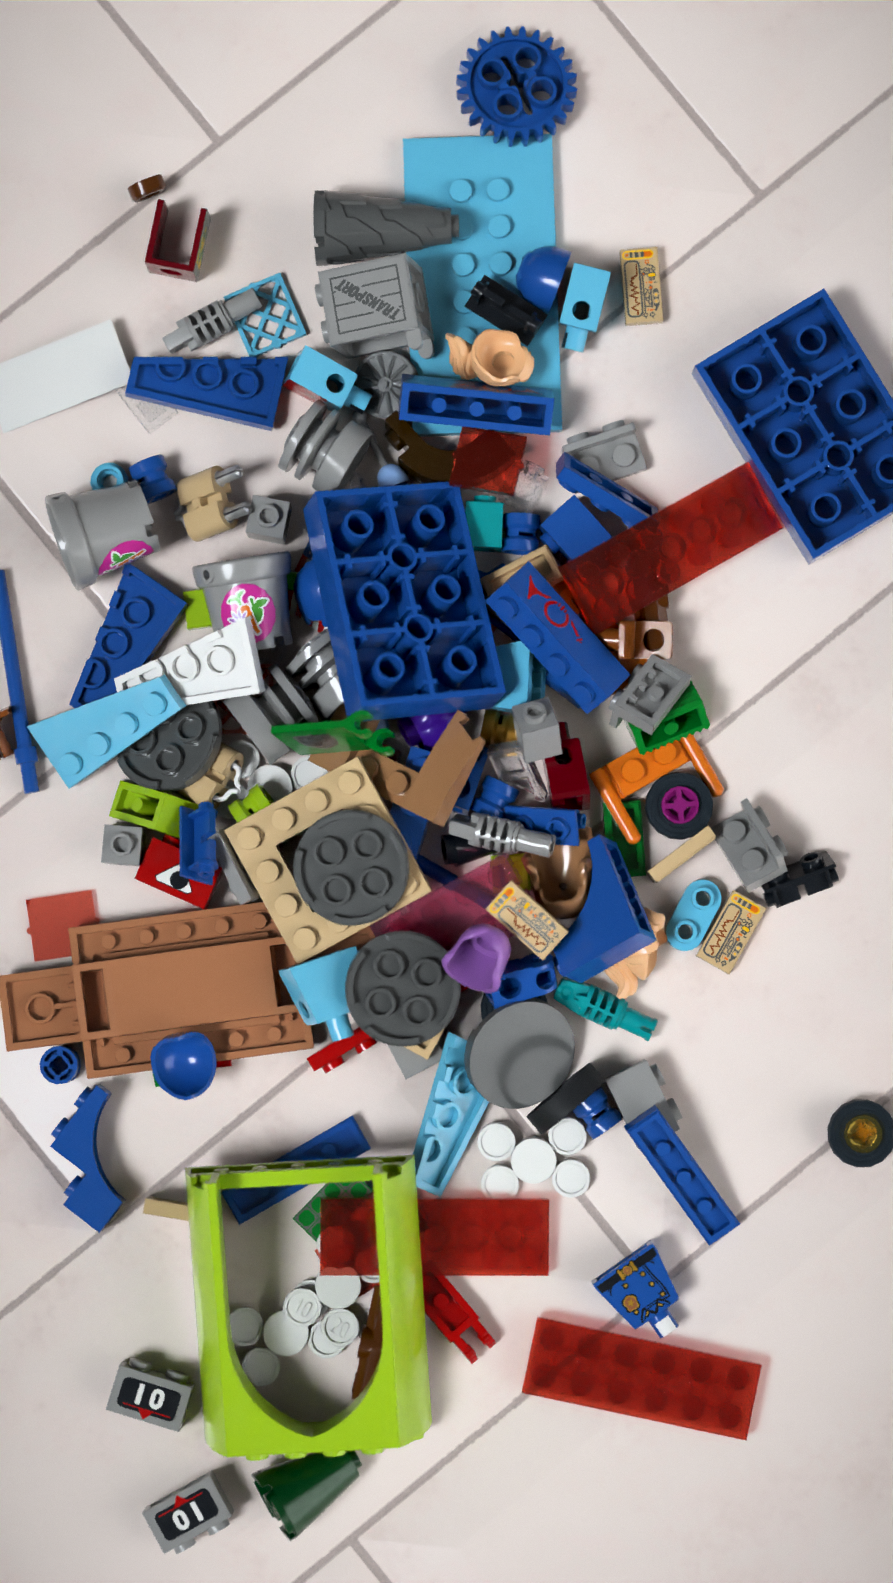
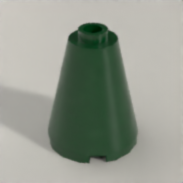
[251,1450,362,1542]

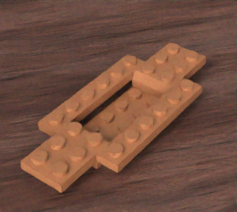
[0,902,376,1079]

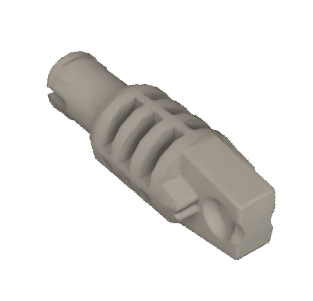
[163,287,263,353]
[449,812,556,858]

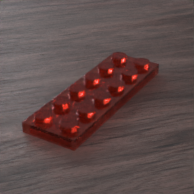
[558,462,782,634]
[319,1197,549,1276]
[521,1316,762,1440]

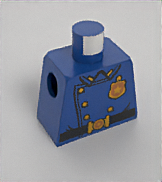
[591,1240,679,1338]

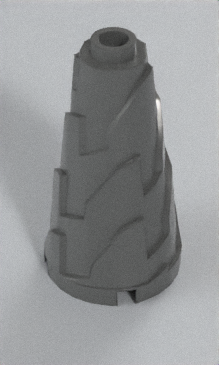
[313,190,459,266]

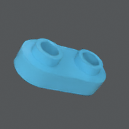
[665,880,722,951]

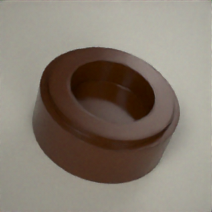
[127,174,167,203]

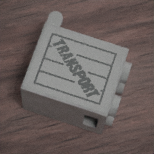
[315,253,435,360]

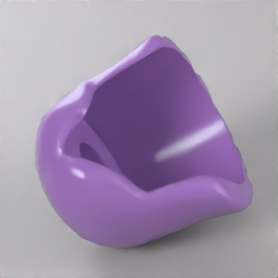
[442,923,511,994]

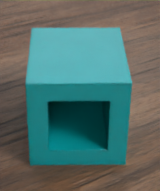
[465,495,504,553]

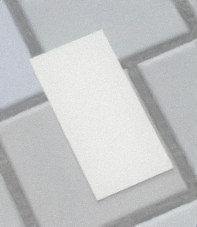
[0,319,130,433]

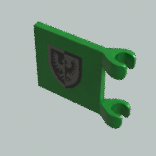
[271,710,395,756]

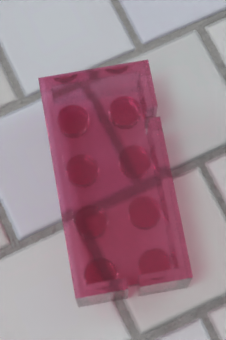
[370,852,532,952]

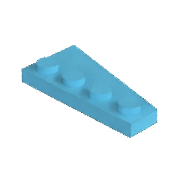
[26,675,186,789]
[413,1031,489,1197]

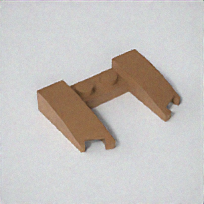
[308,702,486,828]

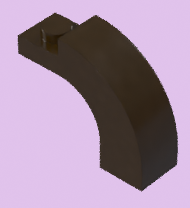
[384,410,516,490]

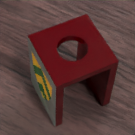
[145,199,210,282]

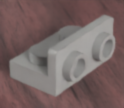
[561,420,647,494]
[609,654,692,735]
[711,798,789,893]
[207,825,261,905]

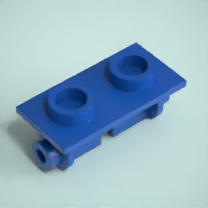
[179,802,218,886]
[504,805,586,846]

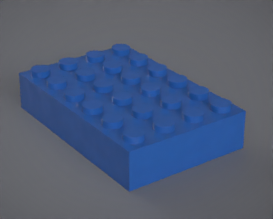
[692,288,893,565]
[303,481,506,721]

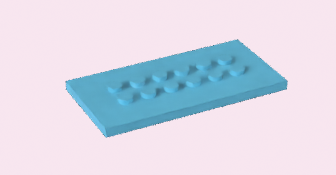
[403,134,562,437]

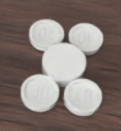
[216,740,328,835]
[477,1117,590,1203]
[283,1225,380,1347]
[230,1280,345,1386]

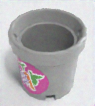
[45,479,160,591]
[192,551,293,650]

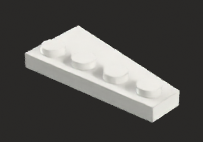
[114,616,266,705]

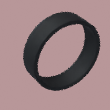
[527,1062,605,1134]

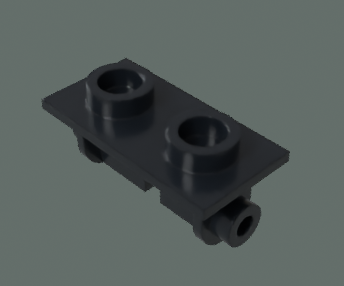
[464,275,548,347]
[761,851,839,908]

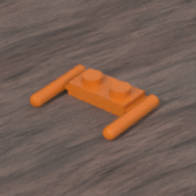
[589,734,724,844]

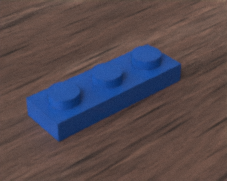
[556,452,659,535]

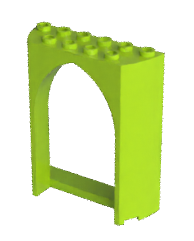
[185,1154,432,1461]

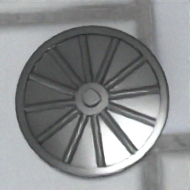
[354,351,418,419]

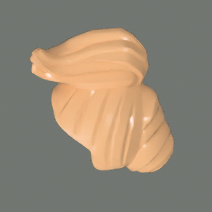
[445,329,534,387]
[604,907,667,999]

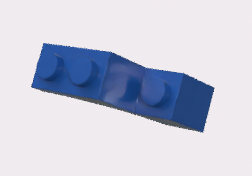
[50,1084,126,1233]

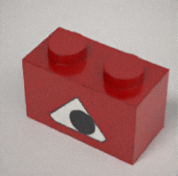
[134,834,224,910]

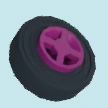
[645,772,713,840]

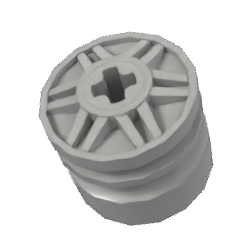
[278,399,374,491]
[285,629,344,720]
[223,663,319,765]

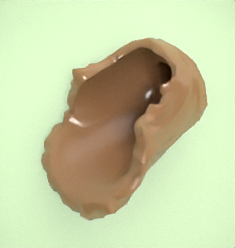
[521,826,594,919]

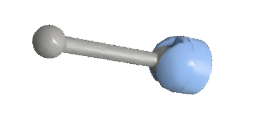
[352,411,410,487]

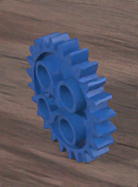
[456,26,577,147]

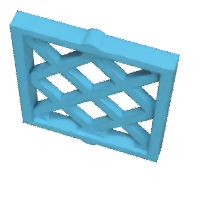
[224,273,307,357]

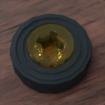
[827,1099,893,1168]

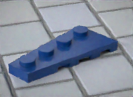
[125,357,288,431]
[69,563,189,708]

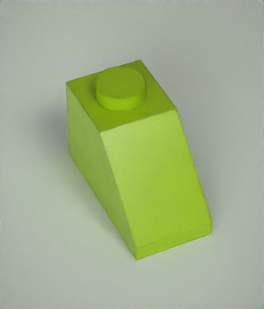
[109,780,198,839]

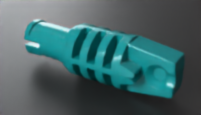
[554,977,658,1041]

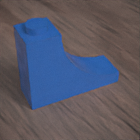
[553,834,657,983]

